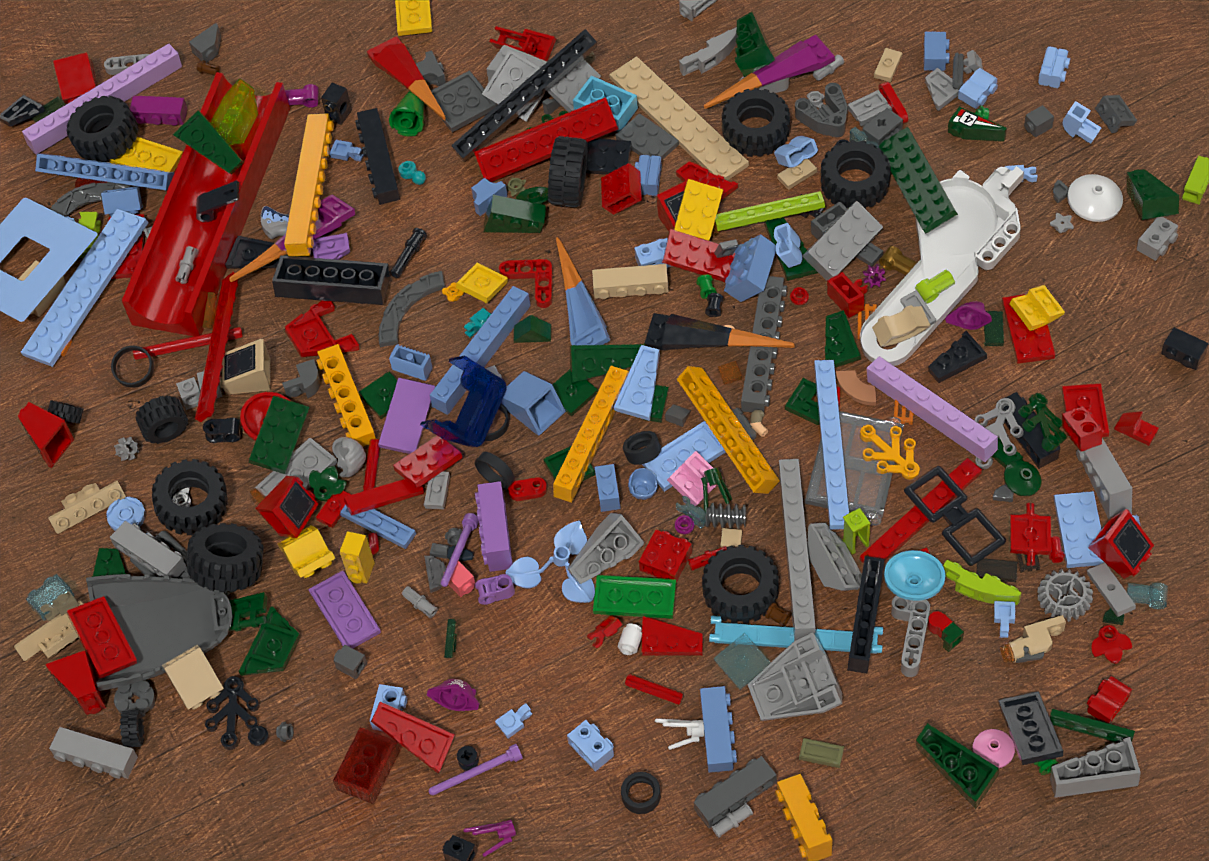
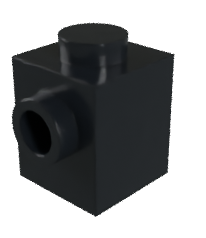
[442,835,477,861]

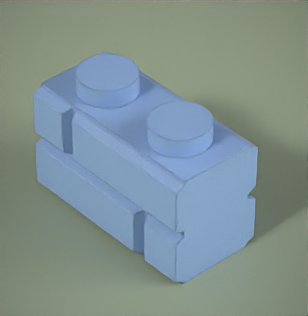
[1038,47,1070,88]

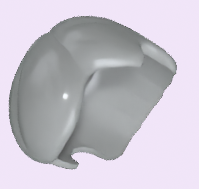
[332,437,366,478]

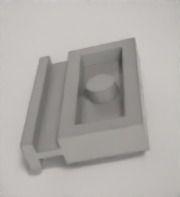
[848,90,892,126]

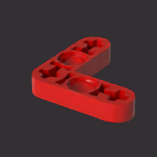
[499,259,553,308]

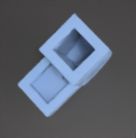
[1063,101,1101,144]

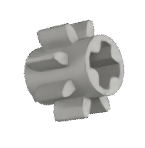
[114,437,139,461]

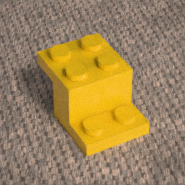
[277,525,335,578]

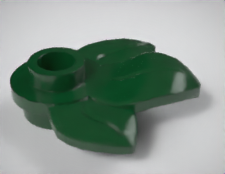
[309,466,347,501]

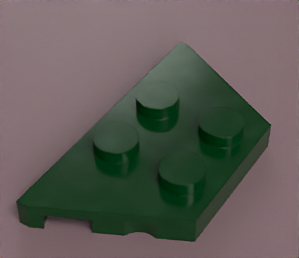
[239,606,300,676]

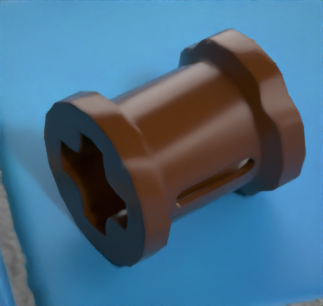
[765,602,792,627]

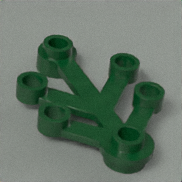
[1018,393,1067,452]

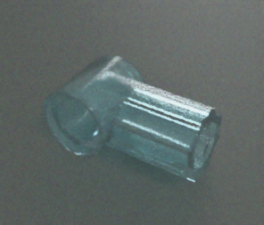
[1127,583,1168,609]

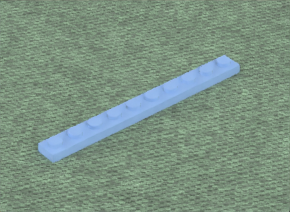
[814,360,849,529]

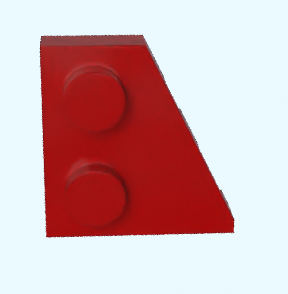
[518,29,556,61]

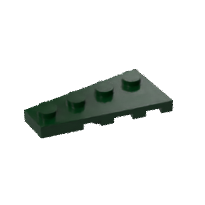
[173,110,244,175]
[764,217,818,281]
[570,344,645,384]

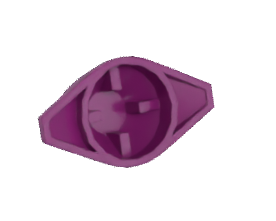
[945,301,992,330]
[427,679,479,711]

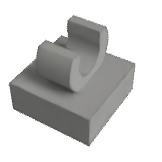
[963,50,983,74]

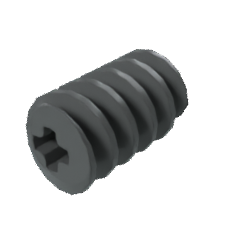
[706,503,746,529]

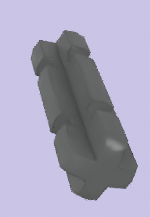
[732,408,757,440]

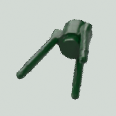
[701,467,732,517]

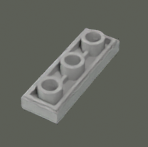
[1087,562,1136,617]

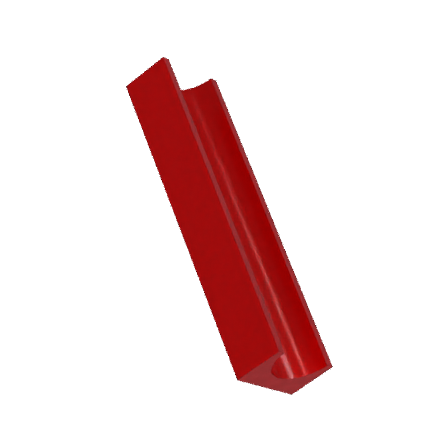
[122,72,290,336]

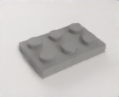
[547,59,601,112]

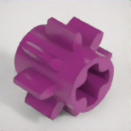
[862,264,886,288]

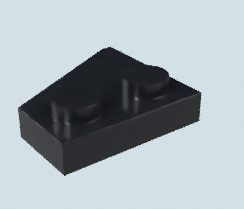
[0,95,46,127]

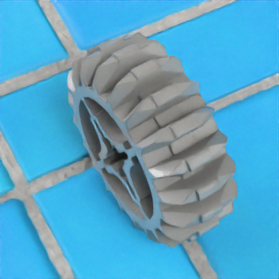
[1037,568,1093,622]

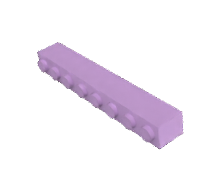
[867,356,998,462]

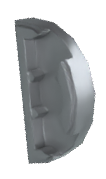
[424,556,446,593]

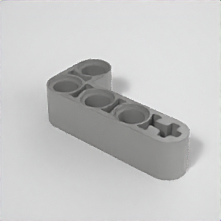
[891,596,930,677]

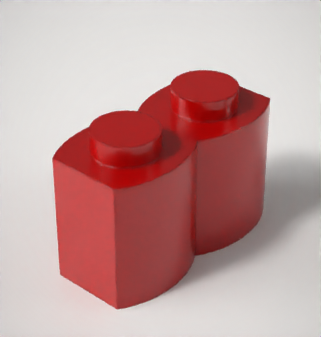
[1087,676,1133,724]

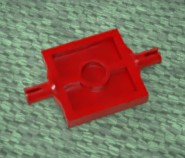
[1010,503,1051,566]

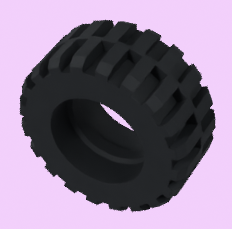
[722,88,790,157]
[66,96,138,162]
[548,136,588,208]
[821,140,890,209]
[152,459,228,535]
[187,523,264,593]
[702,545,779,624]

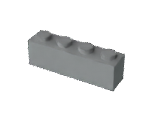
[110,521,187,579]
[49,727,138,779]

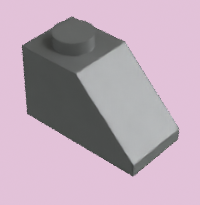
[189,23,221,63]

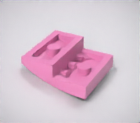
[667,451,723,507]

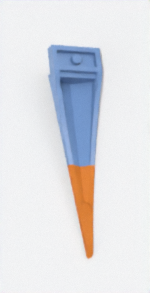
[556,237,610,345]

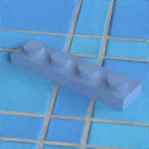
[340,505,416,549]

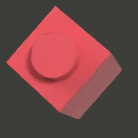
[444,561,475,597]

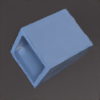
[498,371,566,436]

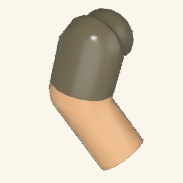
[750,410,768,437]

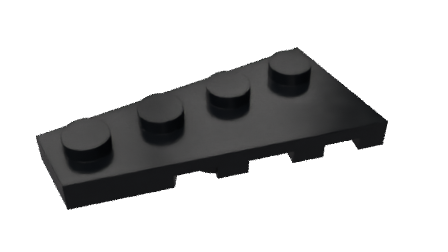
[225,236,305,269]

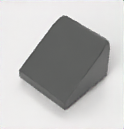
[665,404,691,427]

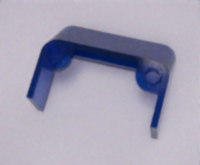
[420,355,507,447]

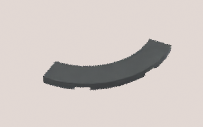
[50,182,130,217]
[379,271,445,347]

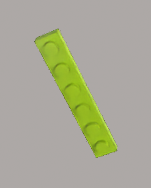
[715,191,825,231]

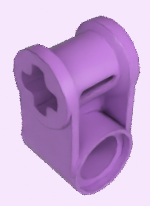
[475,574,515,605]

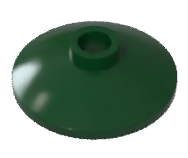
[516,187,548,204]
[1004,460,1042,497]

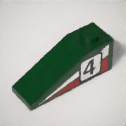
[948,107,1007,141]

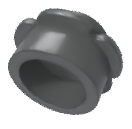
[445,528,462,546]
[276,722,294,742]

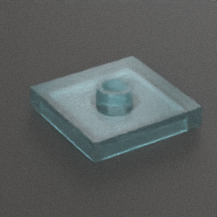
[713,633,771,690]

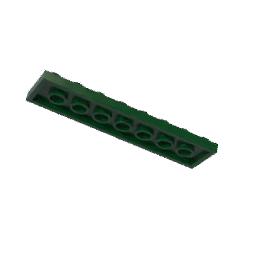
[877,127,958,234]

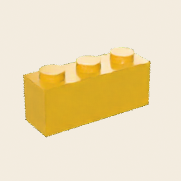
[340,531,375,584]

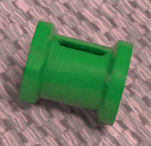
[696,274,717,299]

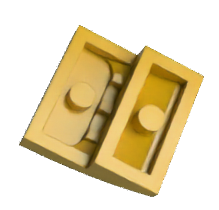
[1010,285,1065,331]

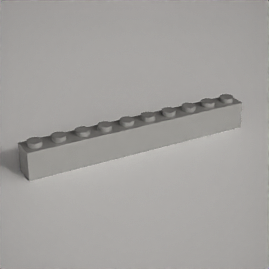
[779,459,815,641]

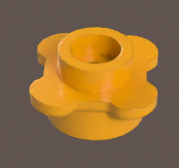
[442,282,464,302]

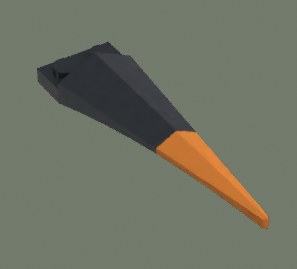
[644,313,795,350]

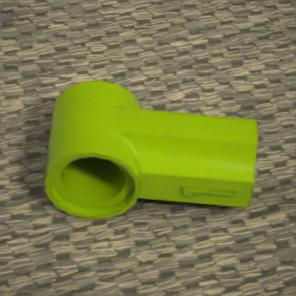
[915,269,955,304]

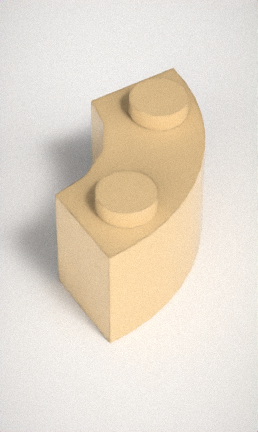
[872,305,931,347]

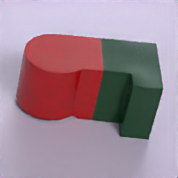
[928,611,964,652]

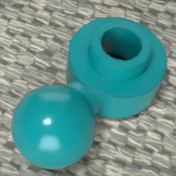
[398,161,426,185]

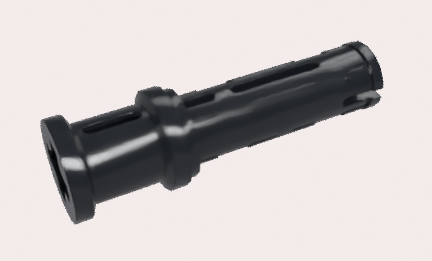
[389,227,428,278]

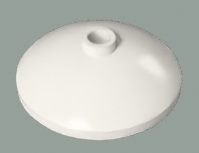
[1067,174,1123,222]

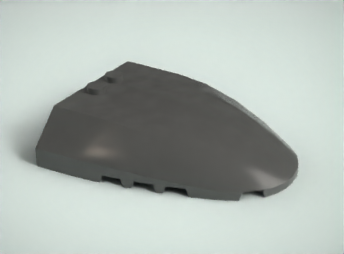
[86,574,232,691]

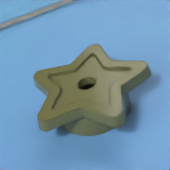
[506,177,526,197]

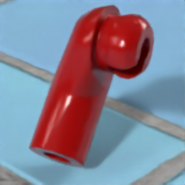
[368,533,379,556]

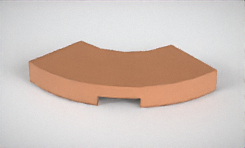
[836,370,876,406]

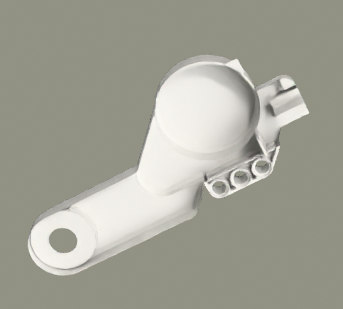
[860,166,1024,366]

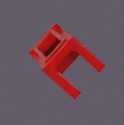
[489,26,537,55]

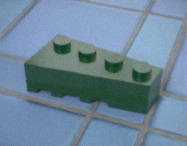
[735,12,775,77]
[916,723,999,809]

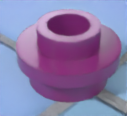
[675,515,694,534]

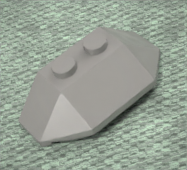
[807,523,862,591]

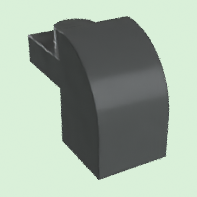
[282,359,321,398]

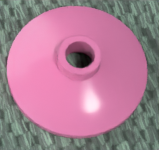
[973,729,1015,768]

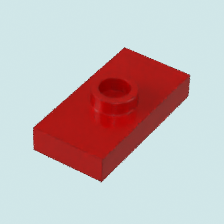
[316,491,351,528]

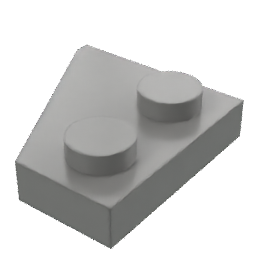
[925,68,962,111]

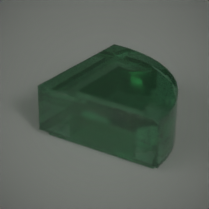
[1102,608,1124,625]

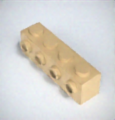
[592,264,669,299]

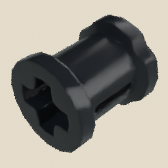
[705,293,724,317]

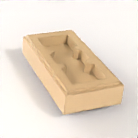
[874,48,902,82]
[777,159,817,190]

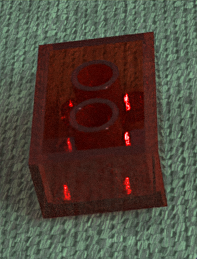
[333,727,400,804]

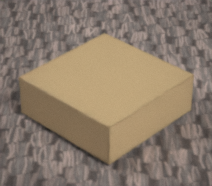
[721,528,742,548]

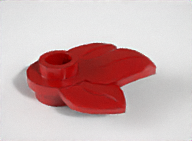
[1091,625,1132,664]

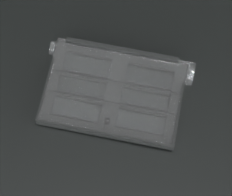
[805,411,904,526]

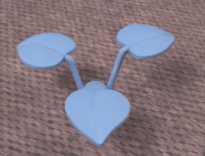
[506,521,595,603]

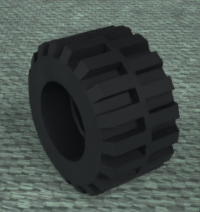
[135,396,188,444]

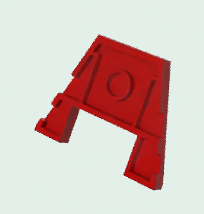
[285,300,359,357]

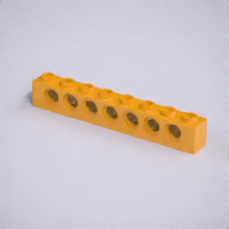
[553,366,629,503]
[677,366,780,494]

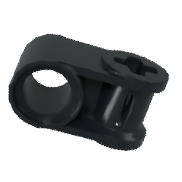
[203,417,240,443]

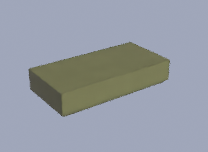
[799,738,844,768]

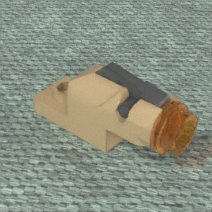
[1000,615,1066,663]

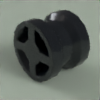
[457,746,479,771]

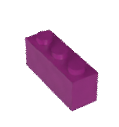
[130,96,187,125]

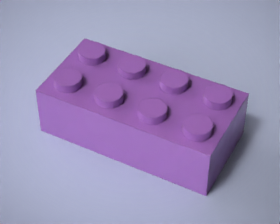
[475,481,513,572]

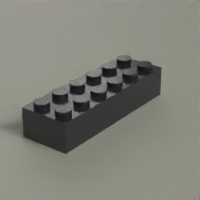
[272,255,390,305]

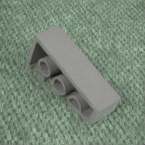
[1076,438,1132,520]
[1050,737,1141,798]

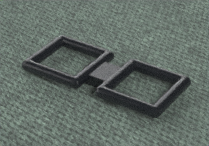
[904,466,1006,566]

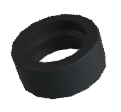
[623,431,661,465]
[621,772,661,814]

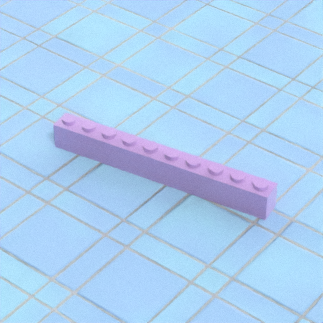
[22,44,182,155]

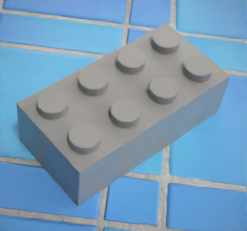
[802,201,883,281]

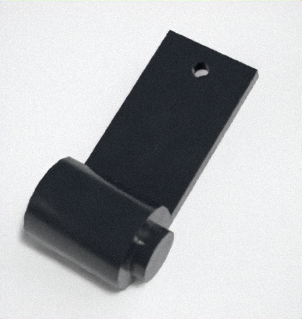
[196,180,239,222]

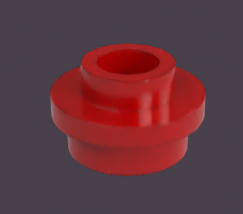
[790,287,809,305]

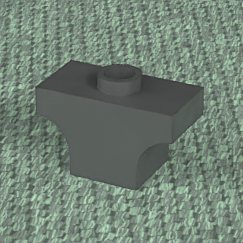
[415,50,446,86]

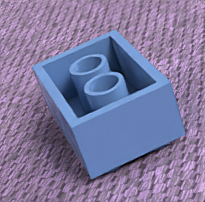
[724,235,776,302]

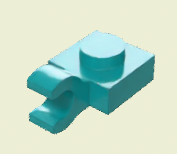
[464,308,491,338]

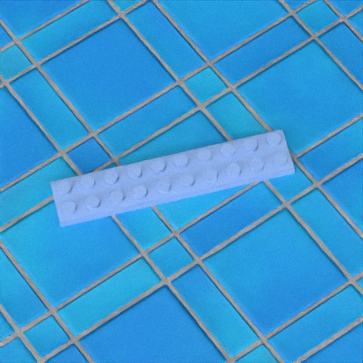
[21,209,148,367]

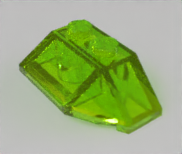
[210,79,258,145]

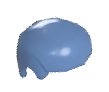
[628,468,658,500]

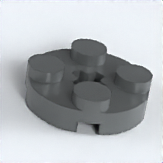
[114,681,156,717]

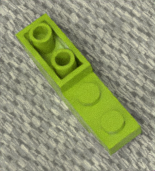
[943,560,1021,605]

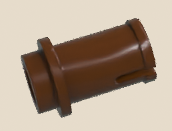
[197,60,220,76]

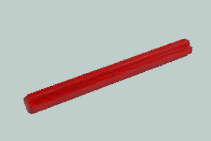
[133,327,243,360]

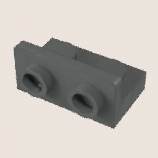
[1095,95,1137,133]

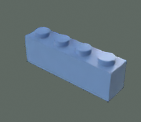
[700,686,737,773]

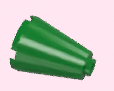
[389,91,424,137]

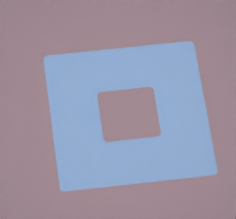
[0,198,97,322]

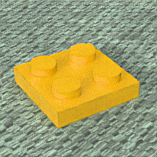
[456,263,508,303]

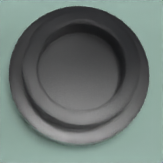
[248,726,269,746]

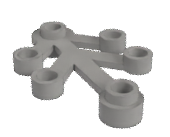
[975,398,1023,469]

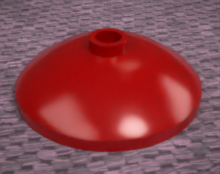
[240,392,290,441]

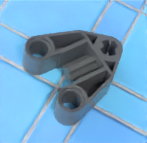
[795,83,848,137]

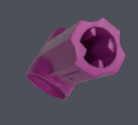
[285,84,319,108]

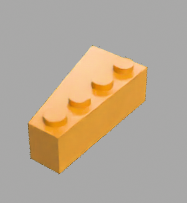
[775,774,832,861]

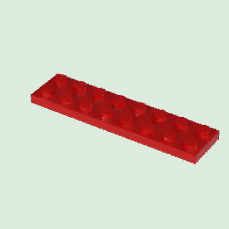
[474,97,618,182]

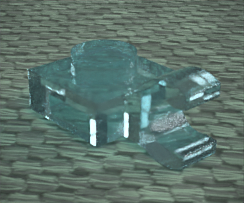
[850,127,879,149]
[676,496,706,529]

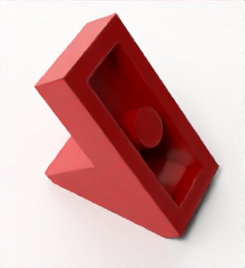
[1114,411,1159,446]

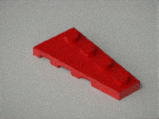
[371,702,454,773]

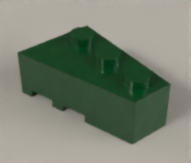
[1126,169,1179,220]
[483,195,546,233]

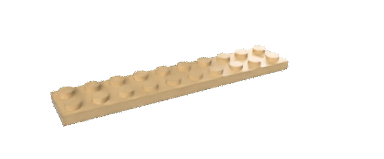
[609,56,749,181]

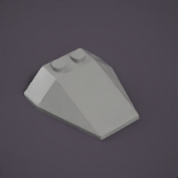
[748,632,842,721]

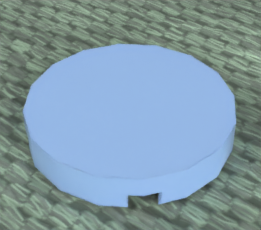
[107,497,146,531]

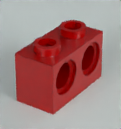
[1062,406,1104,452]

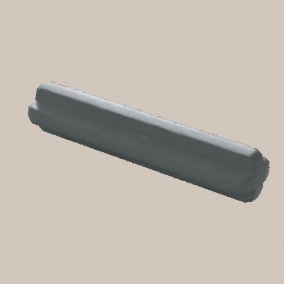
[952,52,964,89]

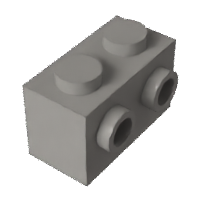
[1137,217,1178,261]

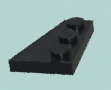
[928,331,987,383]

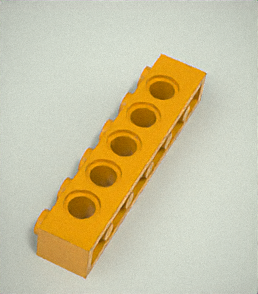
[316,344,376,447]

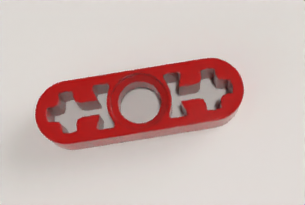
[878,81,909,124]

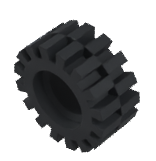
[47,400,84,424]
[120,710,145,747]

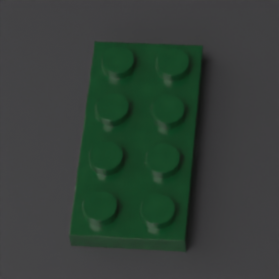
[249,396,310,474]

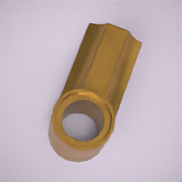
[879,246,917,275]

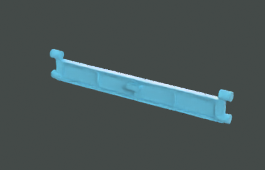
[709,616,883,654]

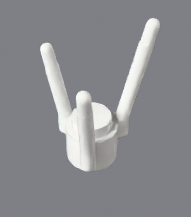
[655,719,704,750]

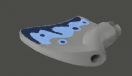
[261,206,289,239]

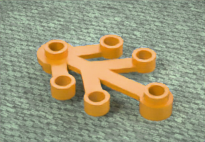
[860,425,920,480]

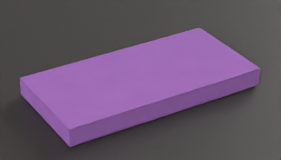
[378,378,435,454]
[309,571,381,649]

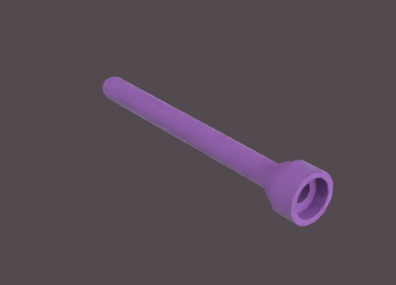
[441,513,479,587]
[429,744,523,795]

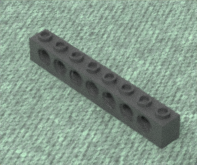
[741,276,787,412]

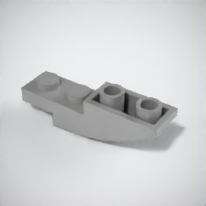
[679,28,738,76]

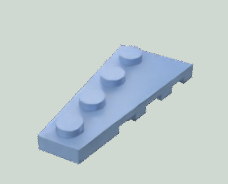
[614,345,660,421]

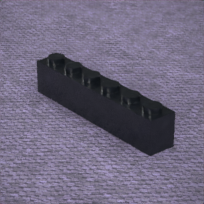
[355,108,400,205]
[847,556,885,674]

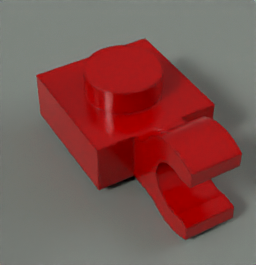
[587,615,622,648]

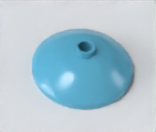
[884,550,945,601]

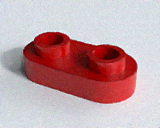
[508,477,547,501]

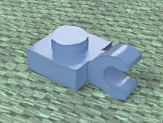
[330,140,364,161]

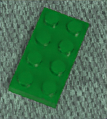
[593,575,676,619]

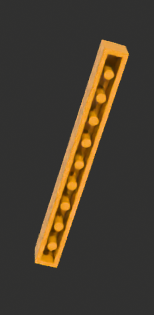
[284,114,334,256]

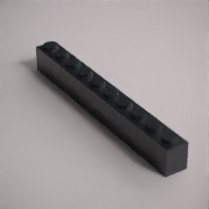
[451,29,597,163]

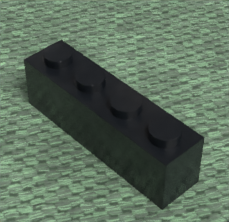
[997,392,1060,469]

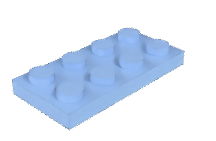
[642,421,726,491]
[1054,491,1107,568]

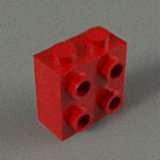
[601,163,641,215]
[639,530,692,583]

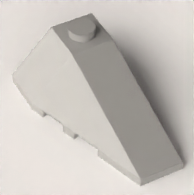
[567,513,645,584]

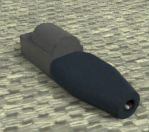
[430,543,474,561]

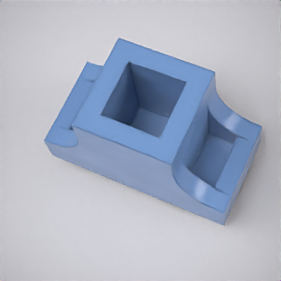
[471,178,507,216]

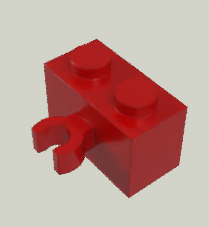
[827,272,868,318]

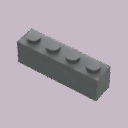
[694,756,777,829]

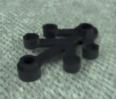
[205,676,260,750]

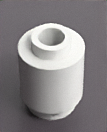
[618,624,642,655]

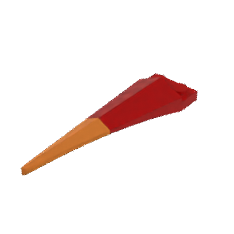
[367,36,446,120]

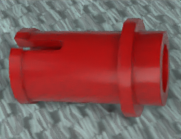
[1049,536,1065,563]

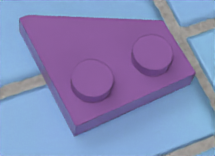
[312,233,350,260]

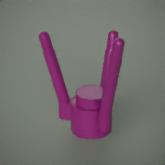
[463,820,516,857]

